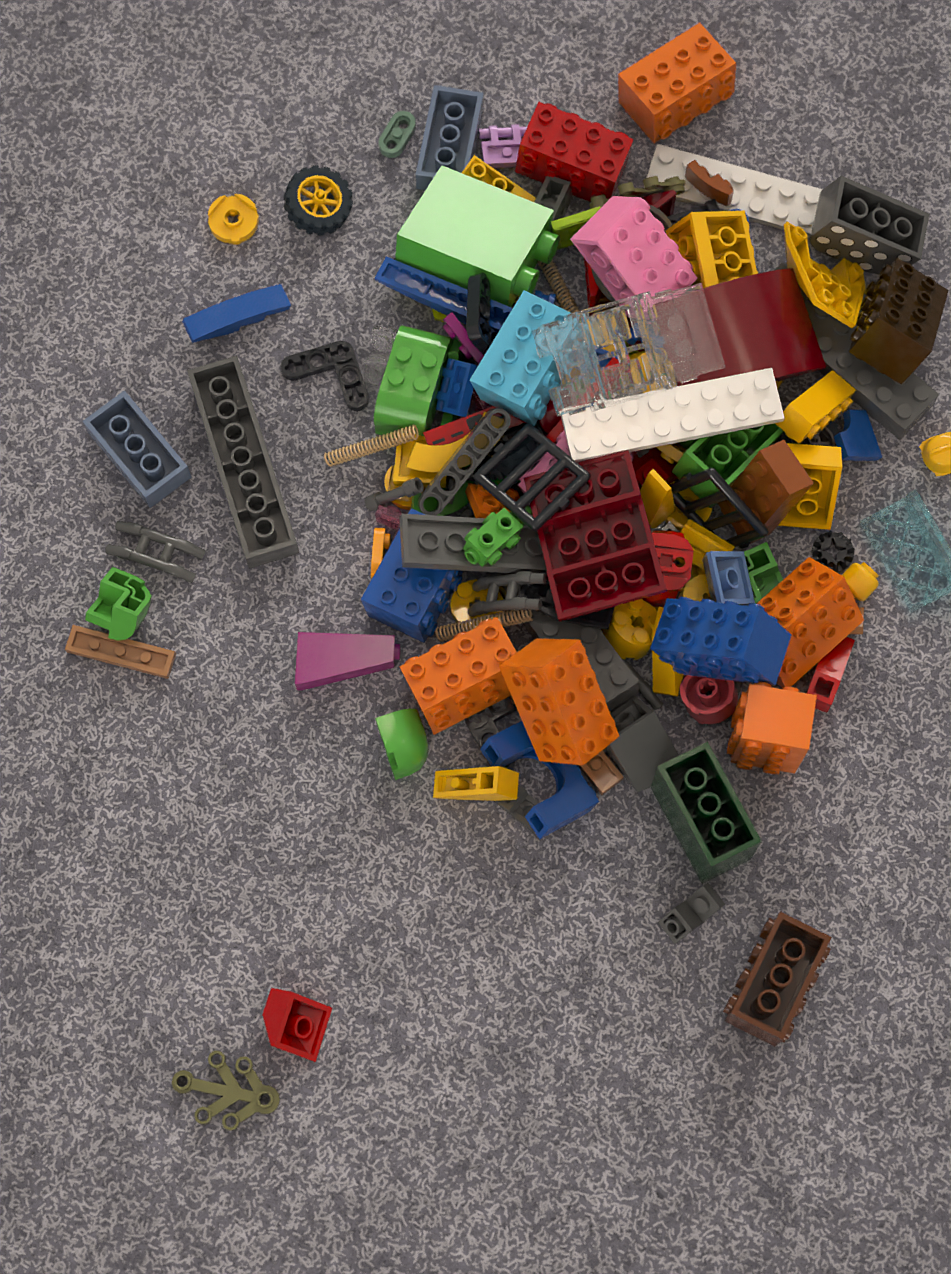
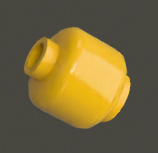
[842,562,879,601]

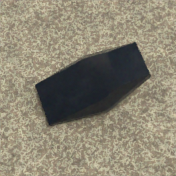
[518,572,615,630]

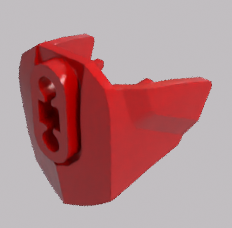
[643,531,694,608]

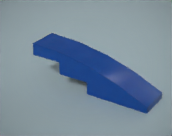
[182,284,291,343]

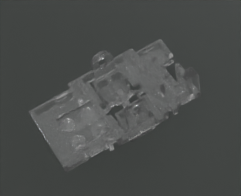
[532,283,726,417]

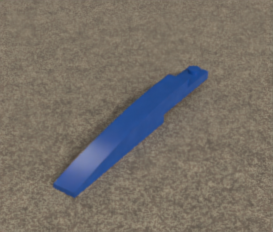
[374,257,621,377]

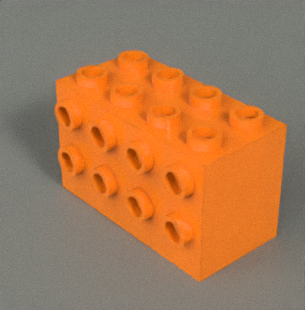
[618,22,736,144]
[757,557,864,687]
[399,617,517,735]
[499,638,620,765]
[727,682,817,774]

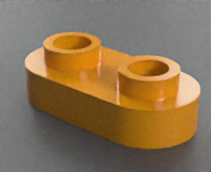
[371,527,391,579]

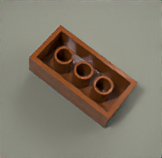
[718,440,814,544]

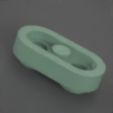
[379,111,416,158]

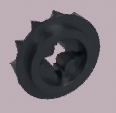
[812,530,855,572]

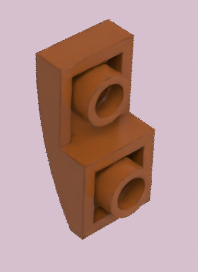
[685,160,734,206]

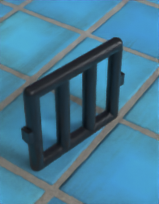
[474,423,590,531]
[669,468,769,549]

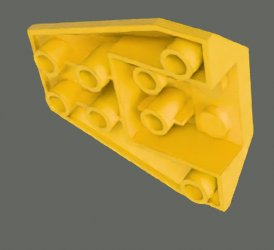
[784,221,866,328]

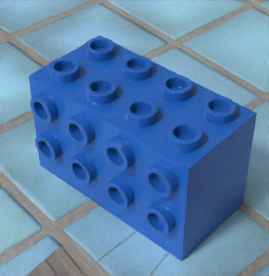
[361,508,463,643]
[650,597,791,686]

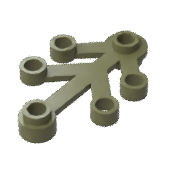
[589,176,686,209]
[172,1051,280,1131]

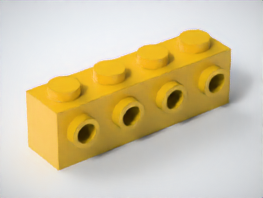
[775,370,856,444]

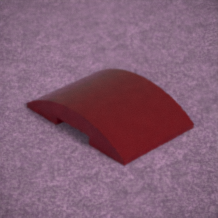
[650,268,826,387]
[524,450,667,622]

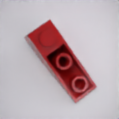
[806,637,855,713]

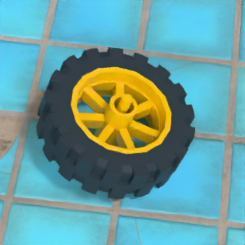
[283,165,353,236]

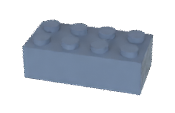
[415,85,484,190]
[83,390,192,508]

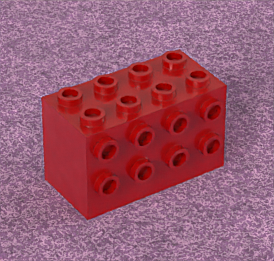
[515,102,634,202]

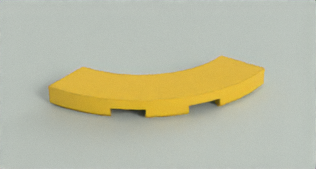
[406,412,504,472]

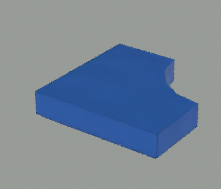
[833,409,882,461]

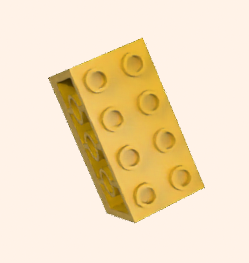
[666,210,758,292]

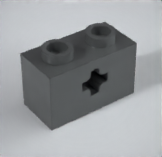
[535,176,573,232]

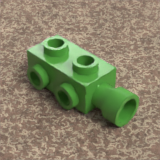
[463,506,533,567]

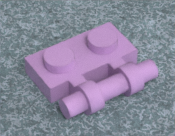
[479,124,527,168]

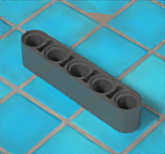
[418,408,511,516]

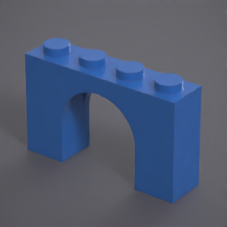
[480,721,599,839]

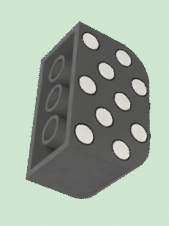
[810,175,930,275]

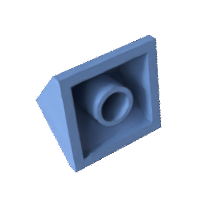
[702,551,755,606]

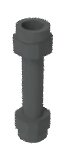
[365,477,424,511]

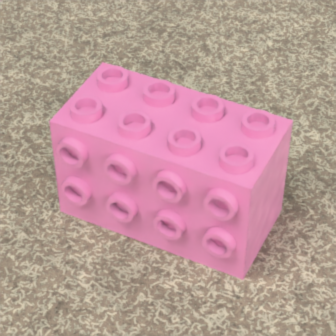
[571,196,697,321]

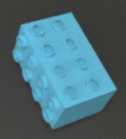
[470,290,587,426]

